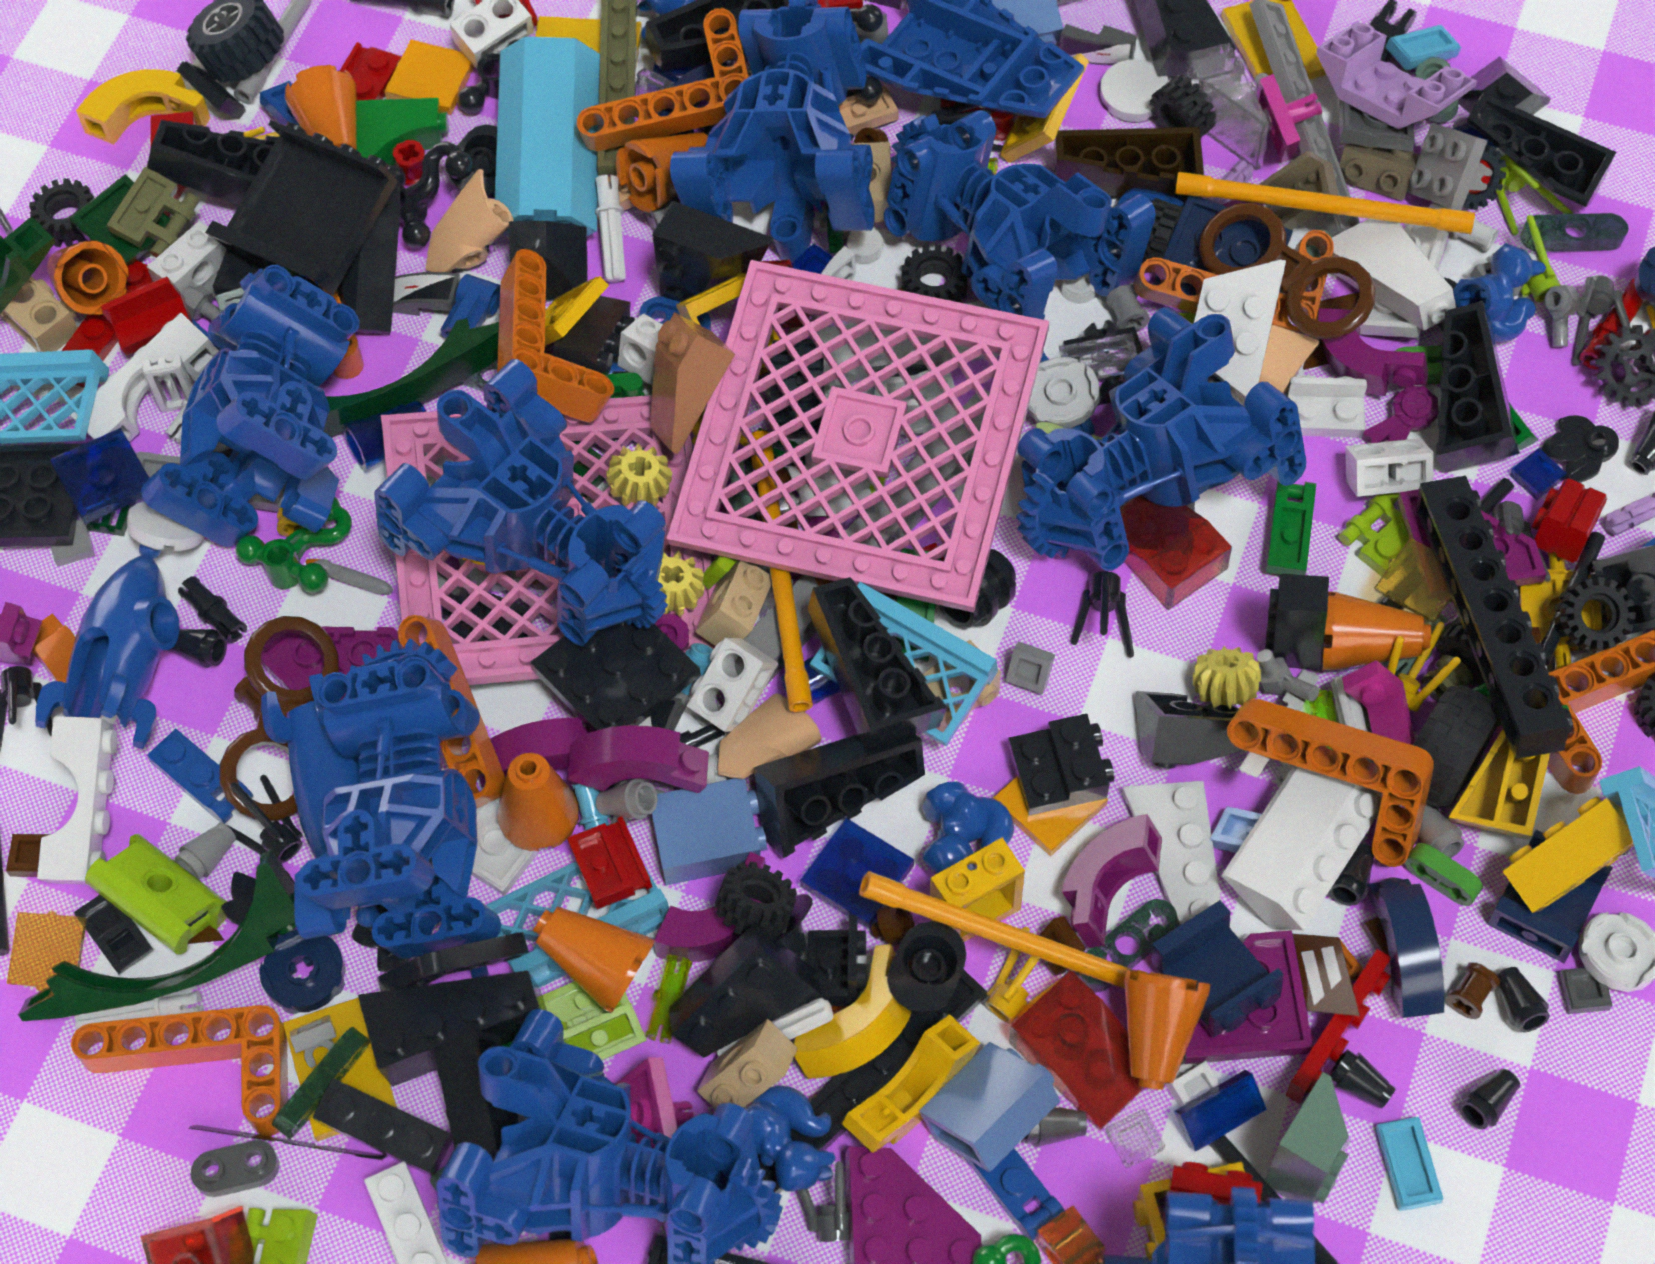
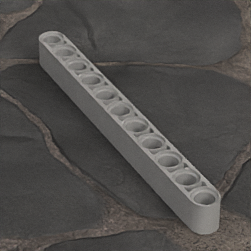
[735,388,990,686]

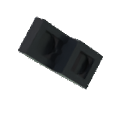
[73,894,154,975]

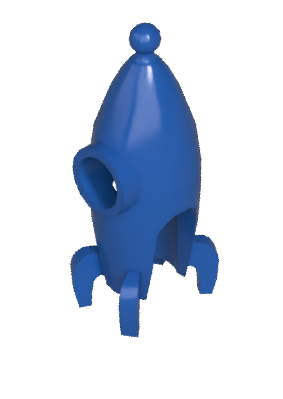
[35,544,180,749]
[261,673,380,928]

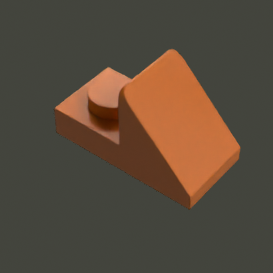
[32,613,75,683]

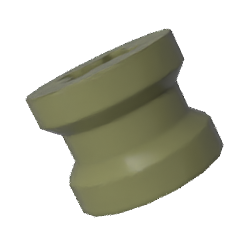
[1421,655,1473,702]

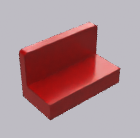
[100,277,194,356]

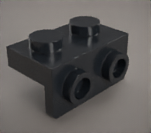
[807,915,867,1006]

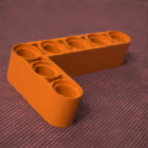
[577,8,749,151]
[1133,230,1334,335]
[497,249,614,422]
[398,615,505,809]
[1548,630,1655,794]
[1227,698,1434,867]
[71,1005,289,1136]

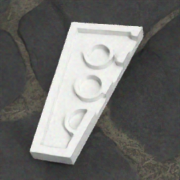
[1360,224,1449,338]
[1122,781,1221,927]

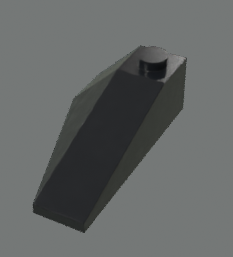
[1467,93,1616,207]
[340,182,400,335]
[1135,691,1293,769]

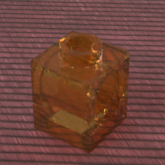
[1036,1205,1106,1264]

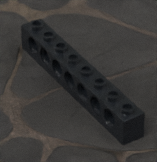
[1416,475,1573,759]

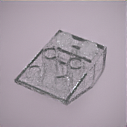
[1186,43,1271,170]

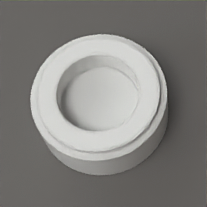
[847,228,883,264]
[1061,273,1096,304]

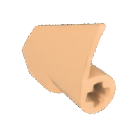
[426,169,513,273]
[1259,325,1319,395]
[718,693,821,779]

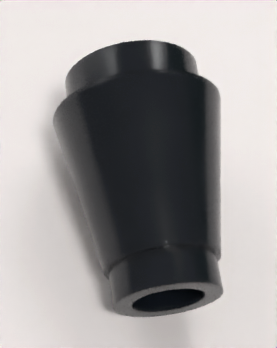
[168,629,227,668]
[1329,843,1374,906]
[1497,967,1550,1033]
[1329,1049,1396,1109]
[1459,1069,1520,1130]

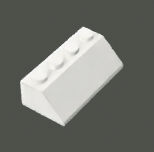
[1221,766,1382,930]

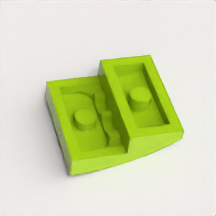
[542,981,647,1060]

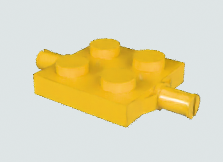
[1517,551,1602,670]

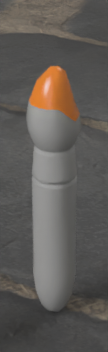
[305,559,393,594]

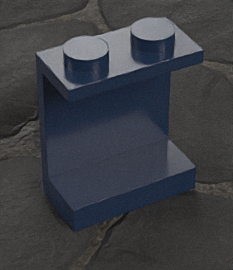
[1487,829,1613,963]
[1152,900,1284,1038]

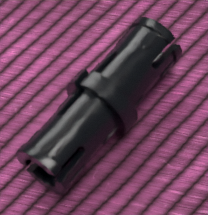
[178,576,247,643]

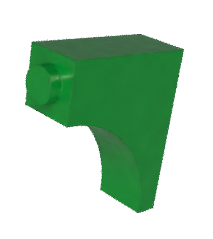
[356,98,449,165]

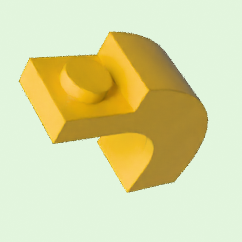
[76,69,211,145]
[794,944,912,1079]
[842,1015,981,1153]

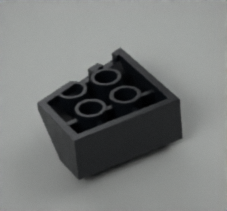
[652,201,774,302]

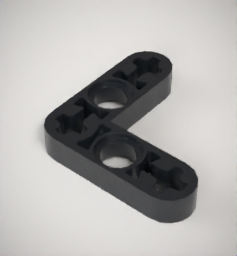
[377,932,529,991]

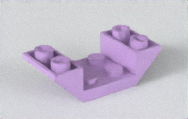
[1316,21,1477,129]

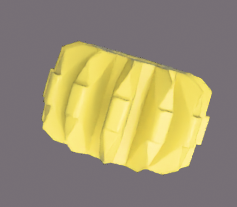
[606,443,672,507]
[658,550,705,617]
[1193,646,1261,709]

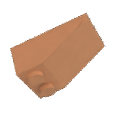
[650,312,735,454]

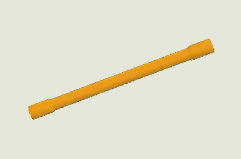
[1175,172,1475,235]
[751,430,813,712]
[859,871,1150,989]

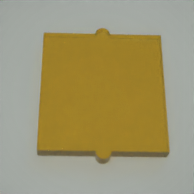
[1374,538,1453,624]
[6,910,87,991]

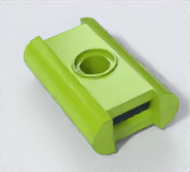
[85,834,227,955]

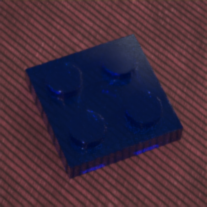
[50,428,149,524]
[800,818,914,929]

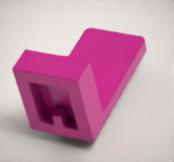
[1342,660,1415,745]

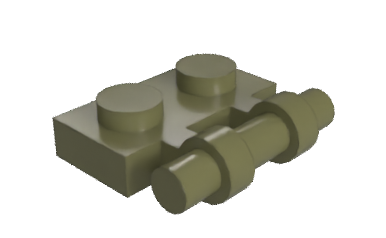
[107,167,200,258]

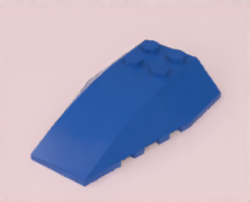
[861,0,1084,118]

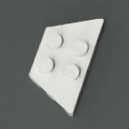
[1194,260,1286,399]

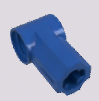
[440,274,501,338]

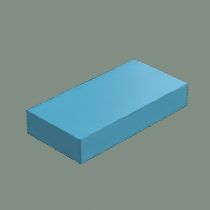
[1385,25,1462,70]
[1375,1117,1444,1212]

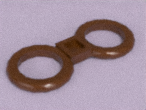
[1199,203,1376,339]
[219,616,339,821]

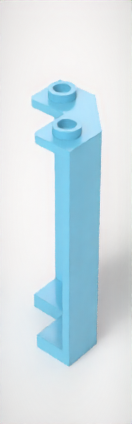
[495,36,600,237]

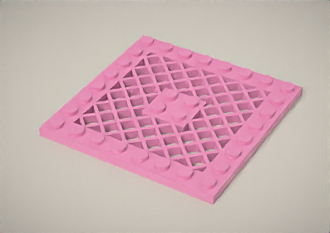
[667,260,1049,612]
[381,395,715,685]

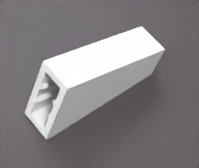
[1332,219,1456,331]

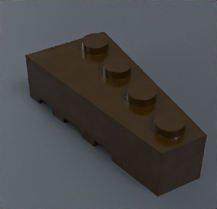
[1053,127,1204,201]

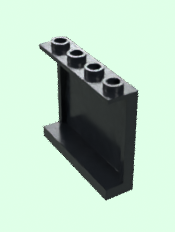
[205,120,398,295]

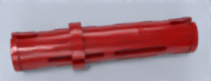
[1580,278,1644,370]

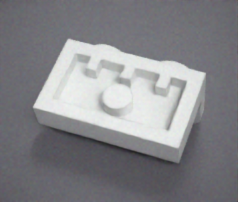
[1287,375,1367,438]

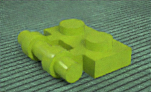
[1339,492,1414,581]
[231,1208,318,1264]

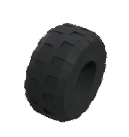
[1406,685,1500,808]

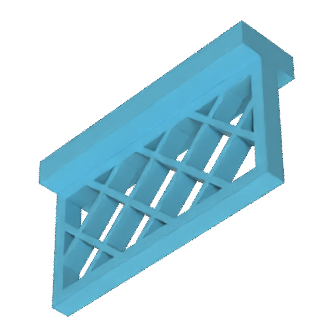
[0,350,110,444]
[810,582,998,747]
[1599,766,1655,879]
[487,861,669,988]

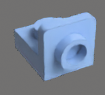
[1210,806,1262,853]

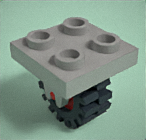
[1407,123,1506,211]

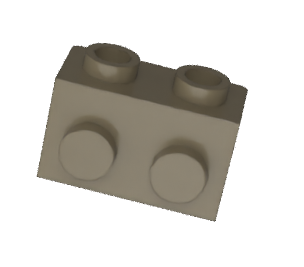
[1339,144,1420,200]
[1258,151,1338,230]

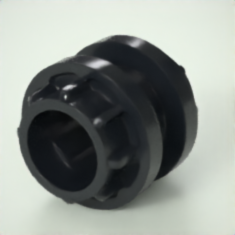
[938,549,1016,628]

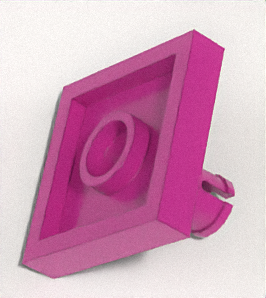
[1254,74,1322,163]
[615,1057,694,1149]

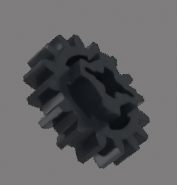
[1590,325,1655,407]

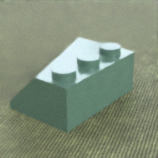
[1265,1072,1350,1204]

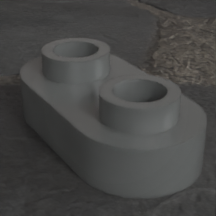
[190,1140,280,1197]

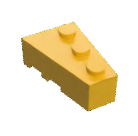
[1448,730,1550,840]
[1502,796,1634,913]

